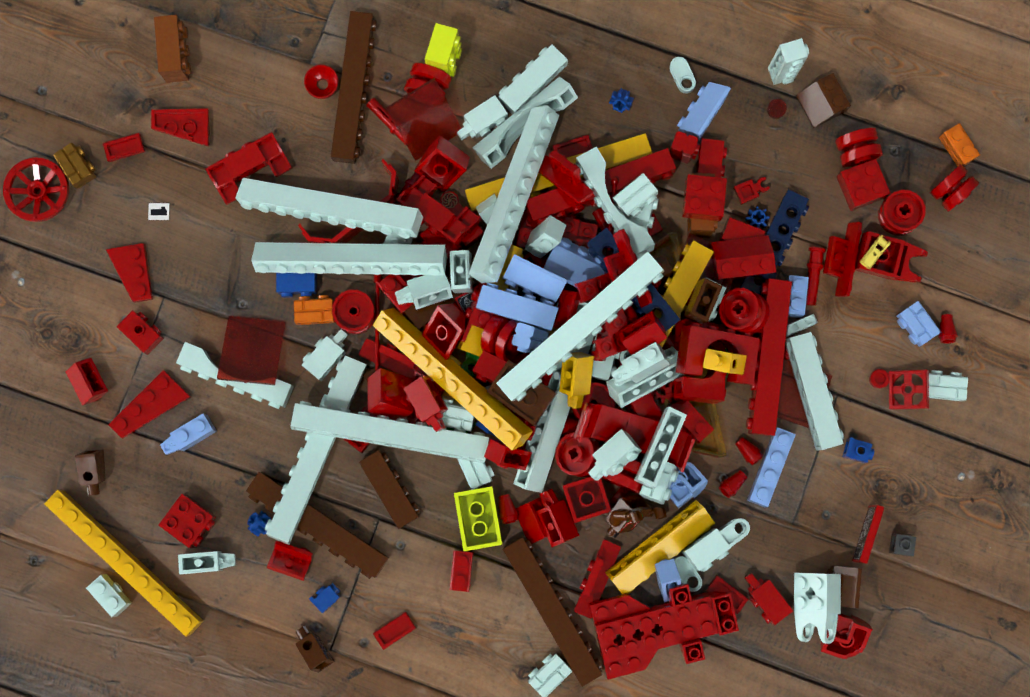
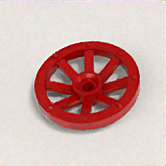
[3,157,69,222]

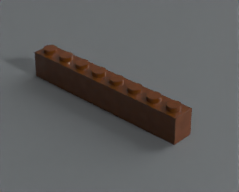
[331,11,377,164]
[246,472,389,579]
[503,537,603,687]

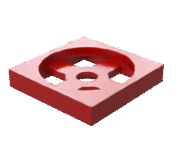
[889,370,929,410]

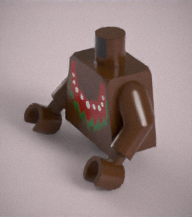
[606,495,667,538]

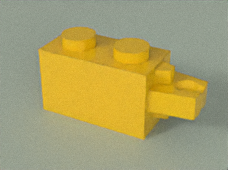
[559,352,594,409]

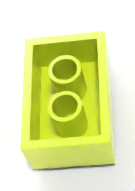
[425,23,462,77]
[454,486,503,551]

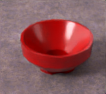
[304,65,339,99]

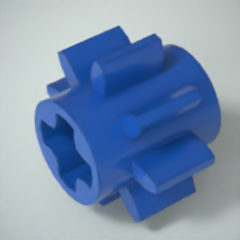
[609,88,634,113]
[745,206,770,228]
[247,511,271,536]

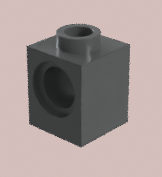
[889,534,916,557]

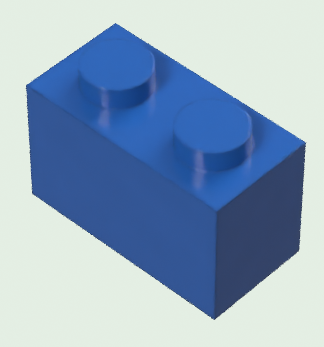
[276,273,317,298]

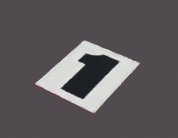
[148,203,169,220]

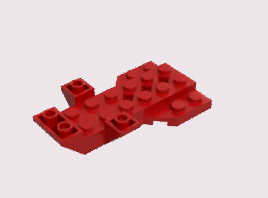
[589,583,739,680]

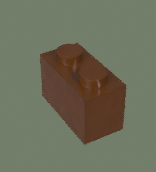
[684,278,722,324]

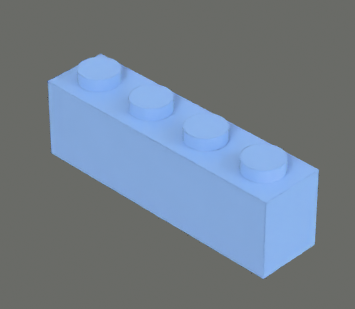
[475,283,558,331]
[747,427,796,508]

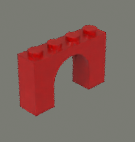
[674,319,727,404]
[675,322,760,385]

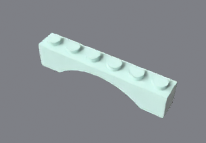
[472,77,578,169]
[576,147,655,259]
[176,342,294,409]

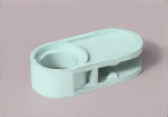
[670,57,696,94]
[786,314,818,337]
[674,556,702,592]

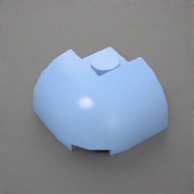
[670,462,708,509]

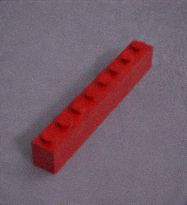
[525,148,676,226]
[746,278,792,437]

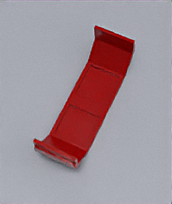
[298,159,399,243]
[574,403,695,472]

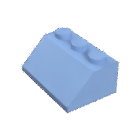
[677,82,731,143]
[544,238,604,288]
[502,254,567,303]

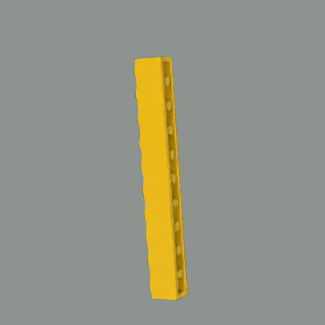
[465,133,652,216]
[373,308,533,450]
[44,490,204,637]

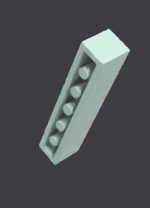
[785,332,844,451]

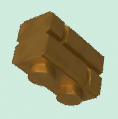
[53,143,96,189]

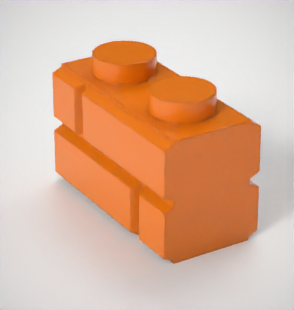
[939,123,980,167]
[294,295,335,325]

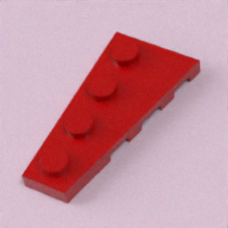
[108,370,191,439]

